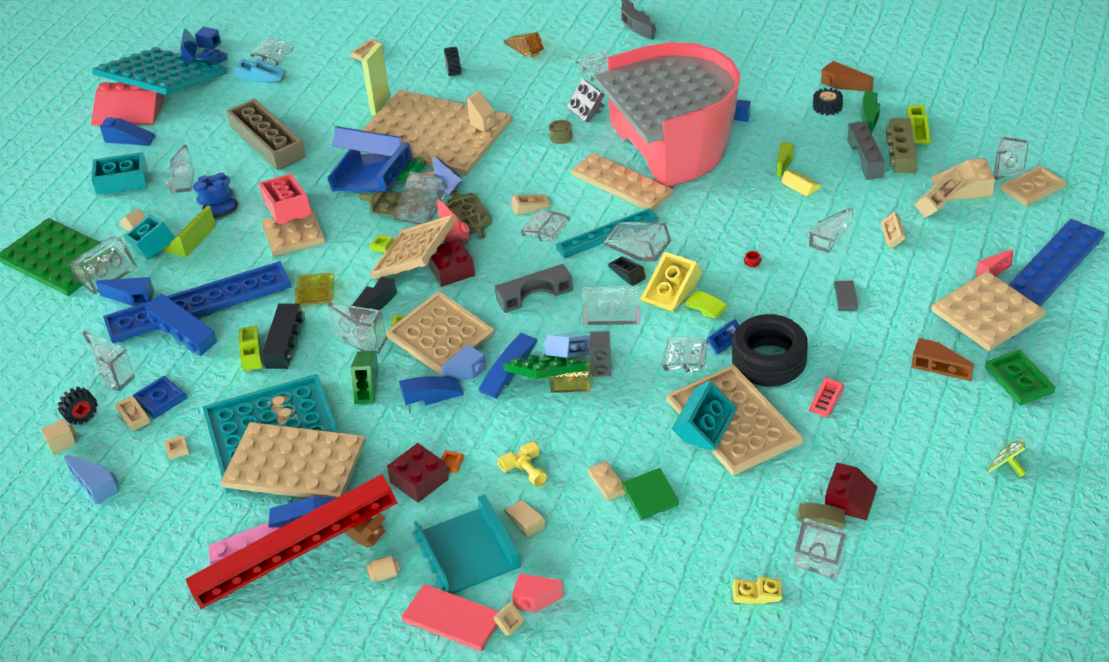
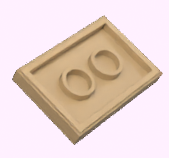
[1001,165,1066,207]

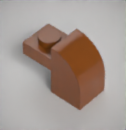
[344,512,386,547]

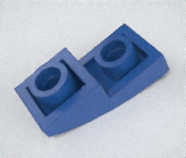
[196,49,227,62]

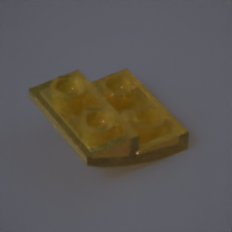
[295,273,334,305]

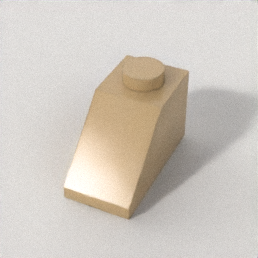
[467,91,496,132]

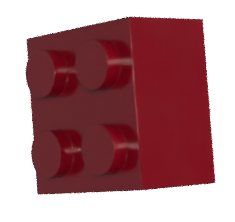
[428,239,475,287]
[387,443,448,503]

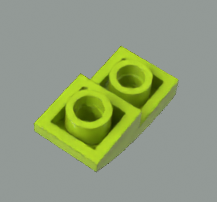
[685,290,728,319]

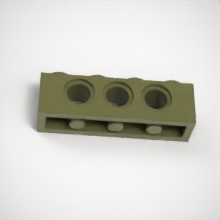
[886,118,917,173]

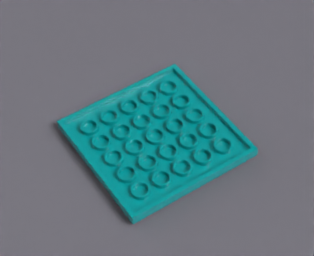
[92,47,227,95]
[202,374,339,493]

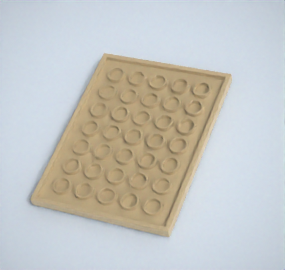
[362,90,513,176]

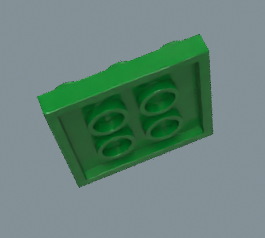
[503,353,586,379]

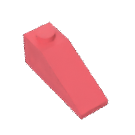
[437,200,470,243]

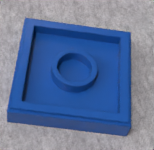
[132,376,187,419]

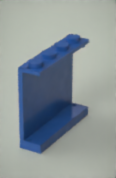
[327,142,413,191]

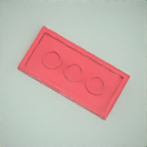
[401,584,499,651]

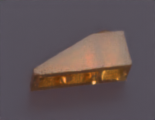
[503,32,544,57]

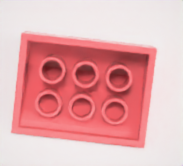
[91,82,165,126]

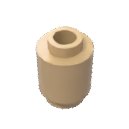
[366,555,400,582]

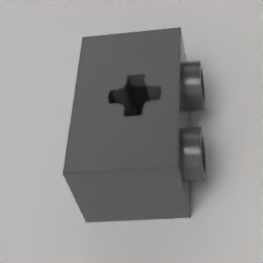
[590,331,611,377]

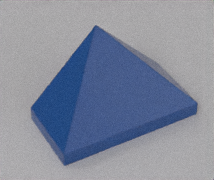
[707,319,739,355]

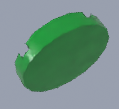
[396,157,426,181]

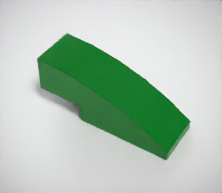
[861,91,881,134]

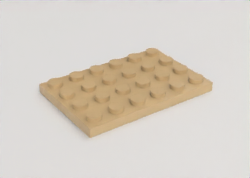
[666,365,803,476]
[221,422,366,498]

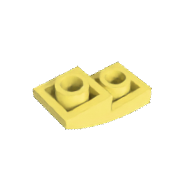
[732,577,782,604]

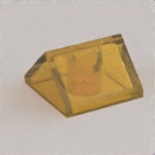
[549,364,590,393]

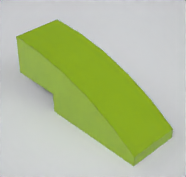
[906,105,931,145]
[239,325,262,371]

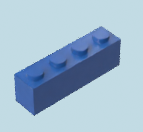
[145,293,217,356]

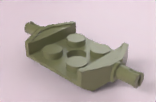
[445,190,492,239]
[359,191,433,219]

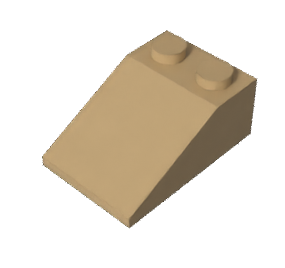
[931,158,995,200]

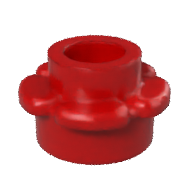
[744,251,762,268]

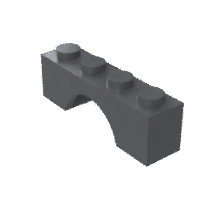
[847,121,885,180]
[495,264,573,313]

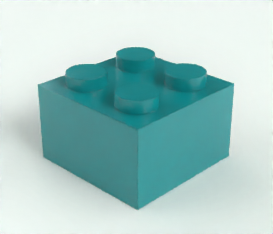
[124,214,176,260]

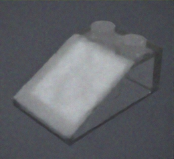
[603,222,671,262]
[328,303,387,354]
[82,331,135,392]

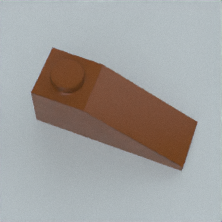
[821,61,874,92]
[911,338,974,381]

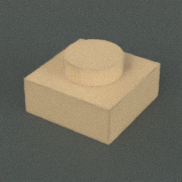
[164,435,189,460]
[493,603,525,636]

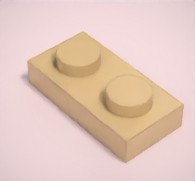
[881,212,906,249]
[267,395,299,425]
[114,396,150,432]
[588,461,626,501]

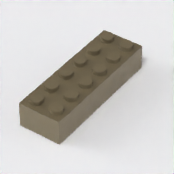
[226,98,306,170]

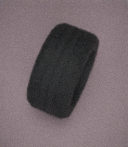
[732,314,808,387]

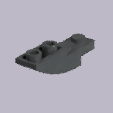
[621,0,656,40]

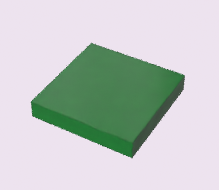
[622,468,679,520]

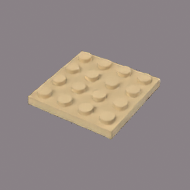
[369,214,456,280]
[931,271,1046,351]
[386,291,495,376]

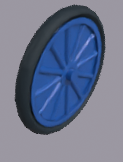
[202,197,238,217]

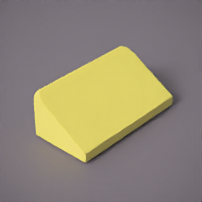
[781,170,821,196]

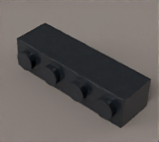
[262,303,305,369]

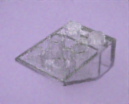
[394,171,447,225]

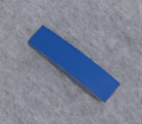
[478,333,538,399]

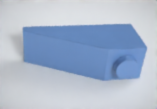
[64,455,118,504]

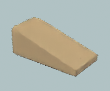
[511,194,551,215]
[504,500,545,538]

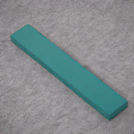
[556,208,658,259]

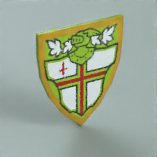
[988,440,1026,477]

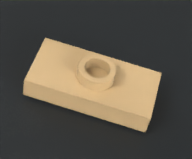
[351,39,383,61]

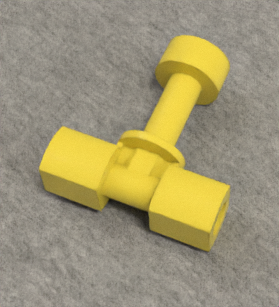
[498,441,547,487]

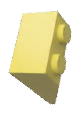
[640,252,703,312]

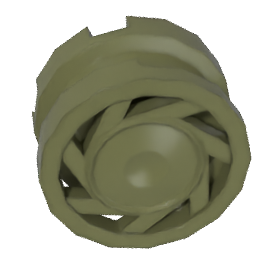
[549,120,573,144]

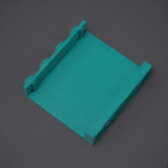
[412,494,521,594]

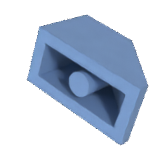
[441,345,486,381]

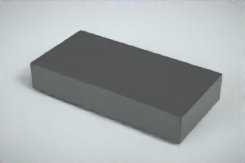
[834,280,858,311]

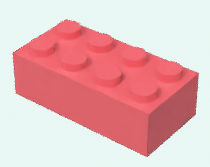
[258,173,312,224]

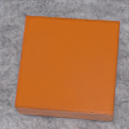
[440,450,464,473]

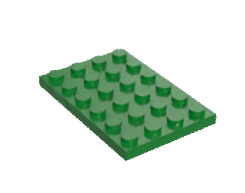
[0,218,121,296]

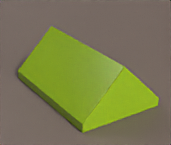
[163,205,216,257]

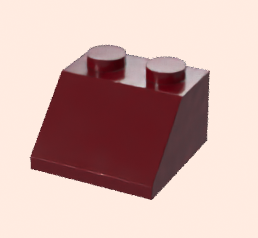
[825,462,877,520]

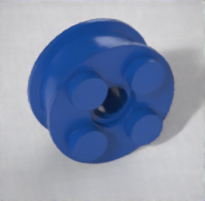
[193,173,234,205]

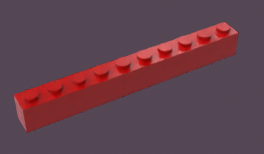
[185,474,398,609]

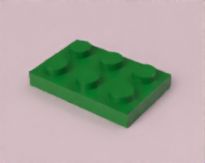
[985,350,1056,406]

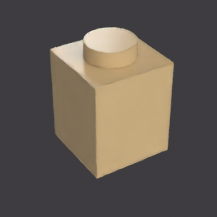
[41,419,76,454]

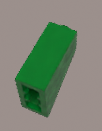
[351,351,378,404]

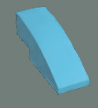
[235,58,286,82]

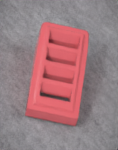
[976,249,1014,277]
[809,377,844,418]

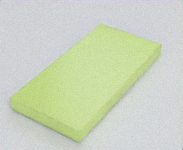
[362,43,390,115]

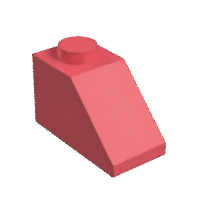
[512,573,564,612]

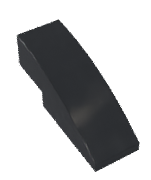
[349,276,397,324]

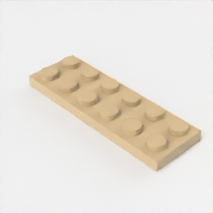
[571,153,673,212]

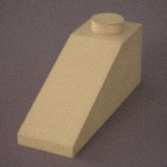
[914,168,966,218]

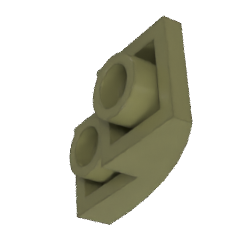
[797,503,845,530]

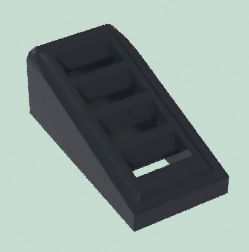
[608,256,646,286]

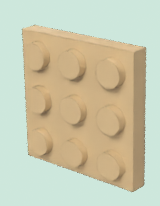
[262,208,325,257]

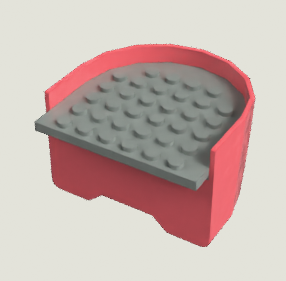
[594,42,740,188]

